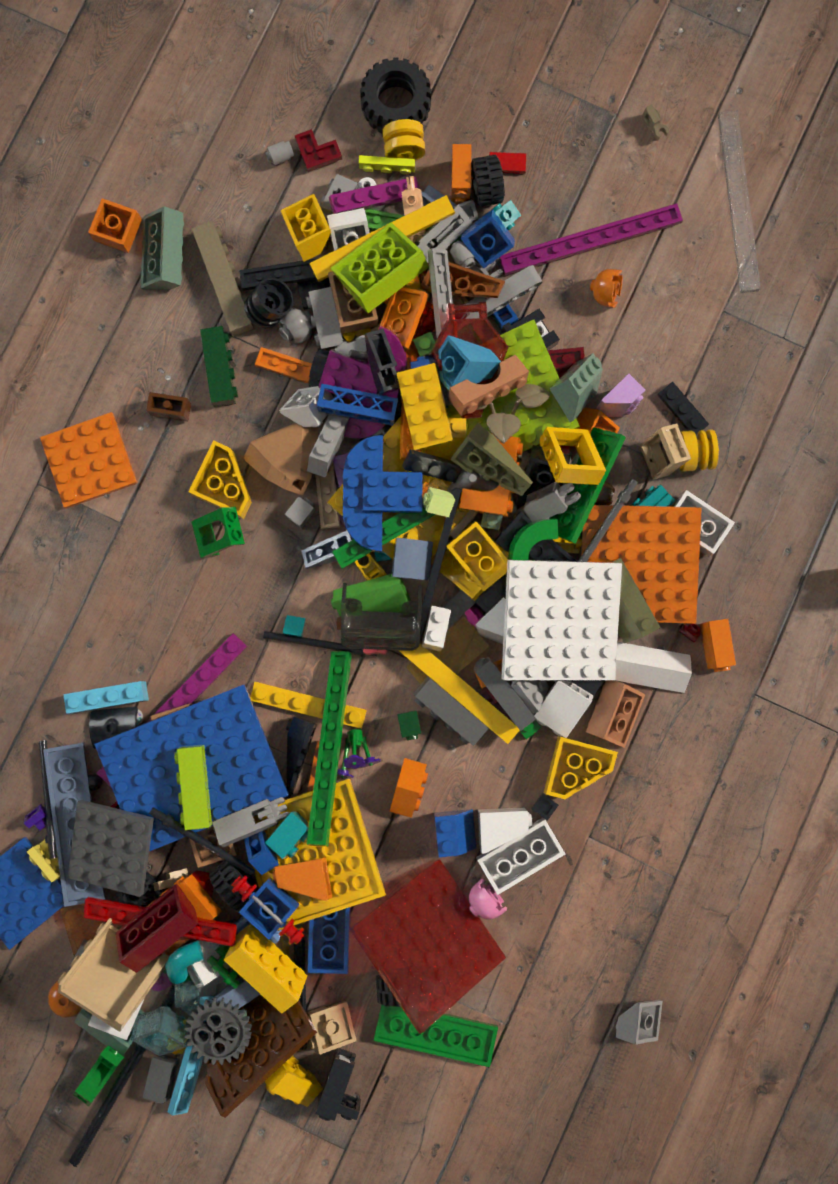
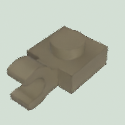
[642,104,669,141]

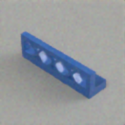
[317,384,398,426]

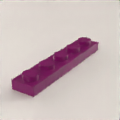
[329,177,420,214]

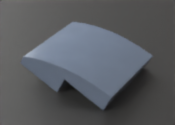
[392,538,433,580]

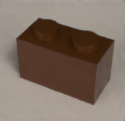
[146,392,191,422]

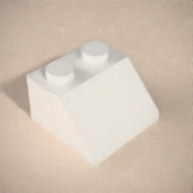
[279,386,334,427]

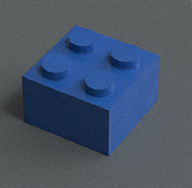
[461,209,515,269]

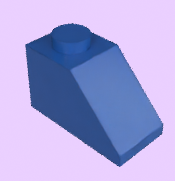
[244,830,279,875]

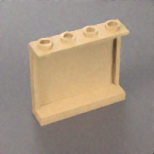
[58,918,170,1032]

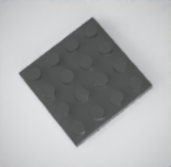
[68,800,154,897]

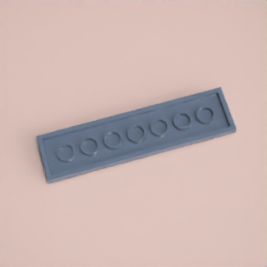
[43,743,106,907]

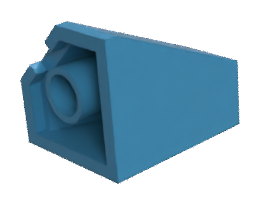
[438,335,501,391]

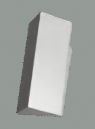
[615,642,692,693]

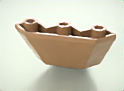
[244,423,318,495]

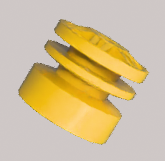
[679,429,719,472]

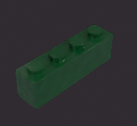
[200,326,238,407]

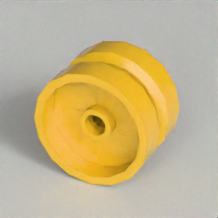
[383,119,425,161]

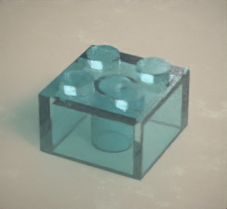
[131,1006,189,1056]

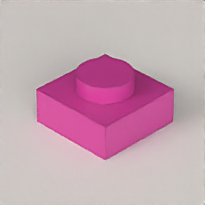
[465,605,484,627]

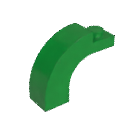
[508,519,558,560]
[73,1045,124,1107]

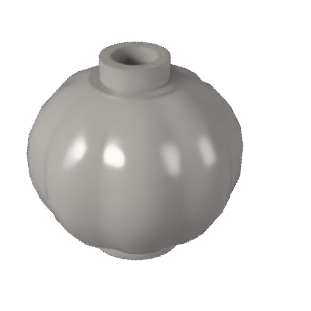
[279,308,312,343]

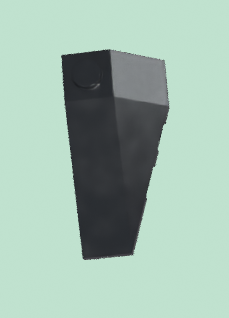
[286,716,317,799]

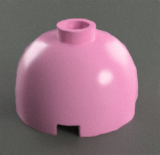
[469,879,507,920]

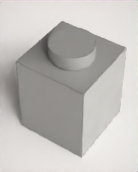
[285,497,315,529]

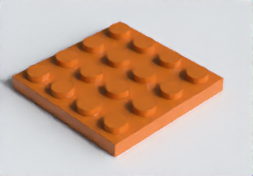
[40,412,137,509]

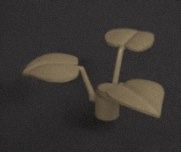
[476,384,550,444]

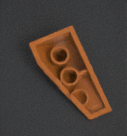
[420,262,505,298]

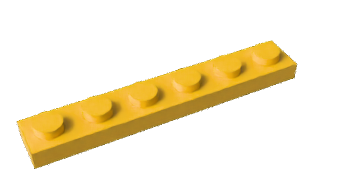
[250,682,367,729]

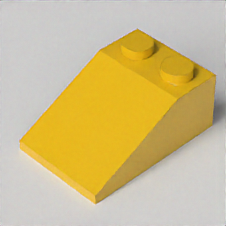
[446,521,508,591]

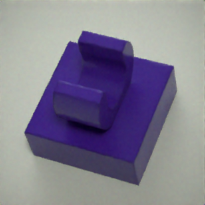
[24,804,46,831]

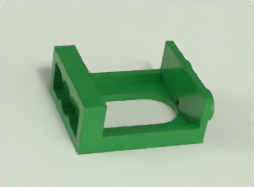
[191,507,245,558]

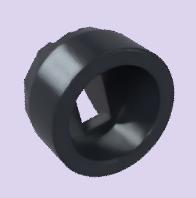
[88,774,102,791]

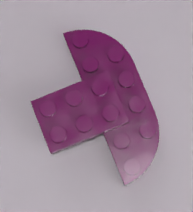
[318,326,407,438]

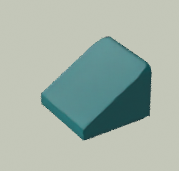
[283,615,306,637]

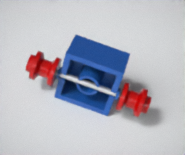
[232,875,305,945]

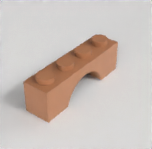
[448,355,529,416]

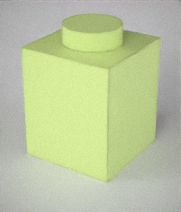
[422,487,455,517]

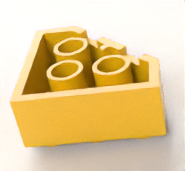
[188,440,252,519]
[544,736,618,799]
[265,1056,323,1107]

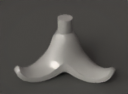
[446,469,497,494]

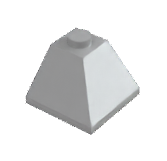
[616,1000,663,1044]

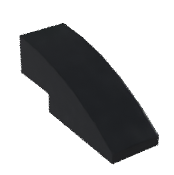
[365,329,400,396]

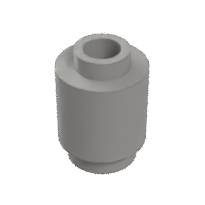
[265,141,294,166]
[450,240,475,269]

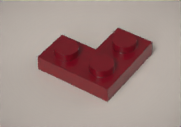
[294,129,342,172]

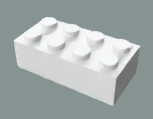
[476,818,565,895]

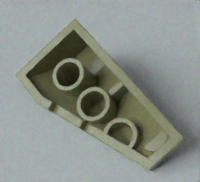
[451,423,533,496]
[611,557,661,643]

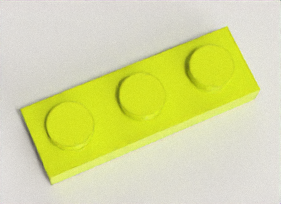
[359,155,415,175]

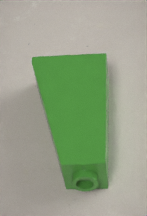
[331,574,412,616]

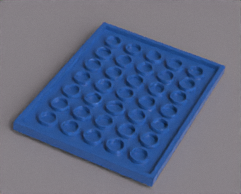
[94,684,289,851]

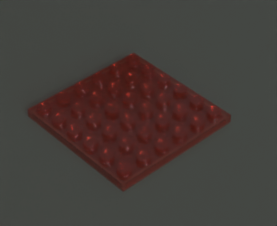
[350,859,506,1033]

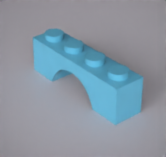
[63,681,149,714]

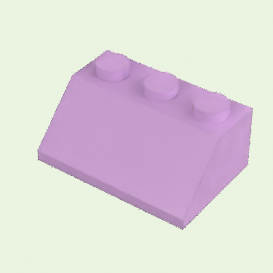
[596,374,645,417]

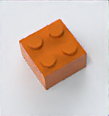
[88,198,142,253]

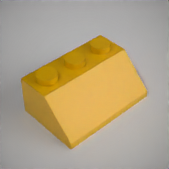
[280,194,331,262]

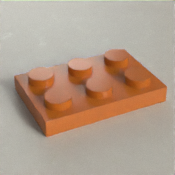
[378,287,429,349]

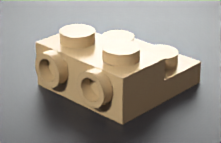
[306,1001,356,1055]

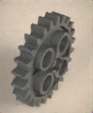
[184,997,252,1065]

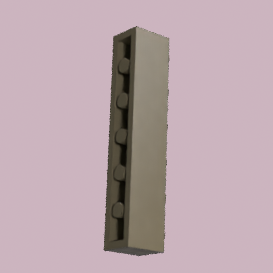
[191,221,254,337]

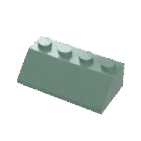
[141,206,184,290]
[550,353,603,422]

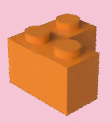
[389,758,428,818]

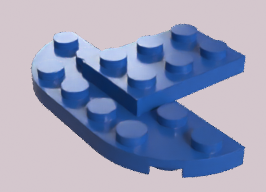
[343,435,422,552]

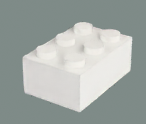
[673,490,735,557]

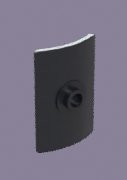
[89,706,138,749]

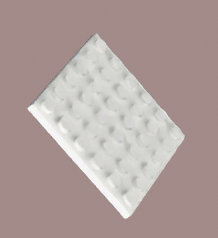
[501,560,622,680]

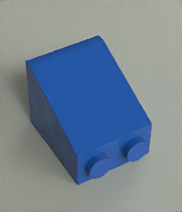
[434,809,477,858]

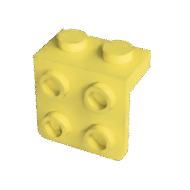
[27,840,60,882]

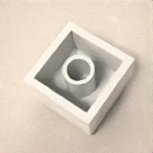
[327,208,369,251]

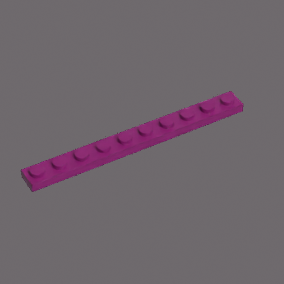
[499,203,683,275]
[97,633,248,787]

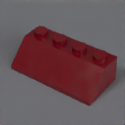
[115,884,199,973]

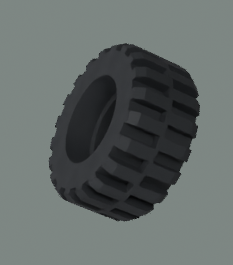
[360,57,431,134]

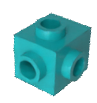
[491,200,521,230]

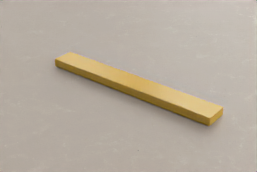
[310,195,455,282]
[390,628,520,744]

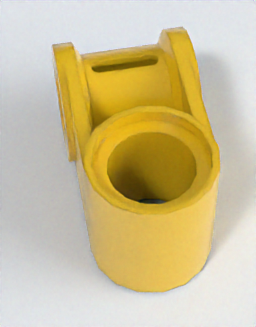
[355,554,387,581]

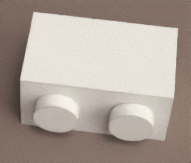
[422,606,451,651]

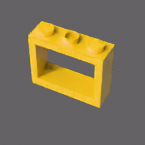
[539,427,606,485]

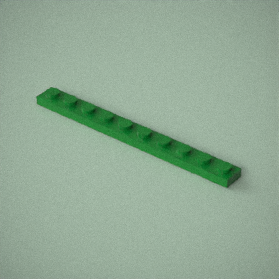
[306,651,352,847]

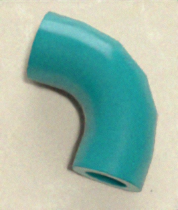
[165,940,204,984]

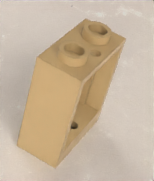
[640,424,691,480]

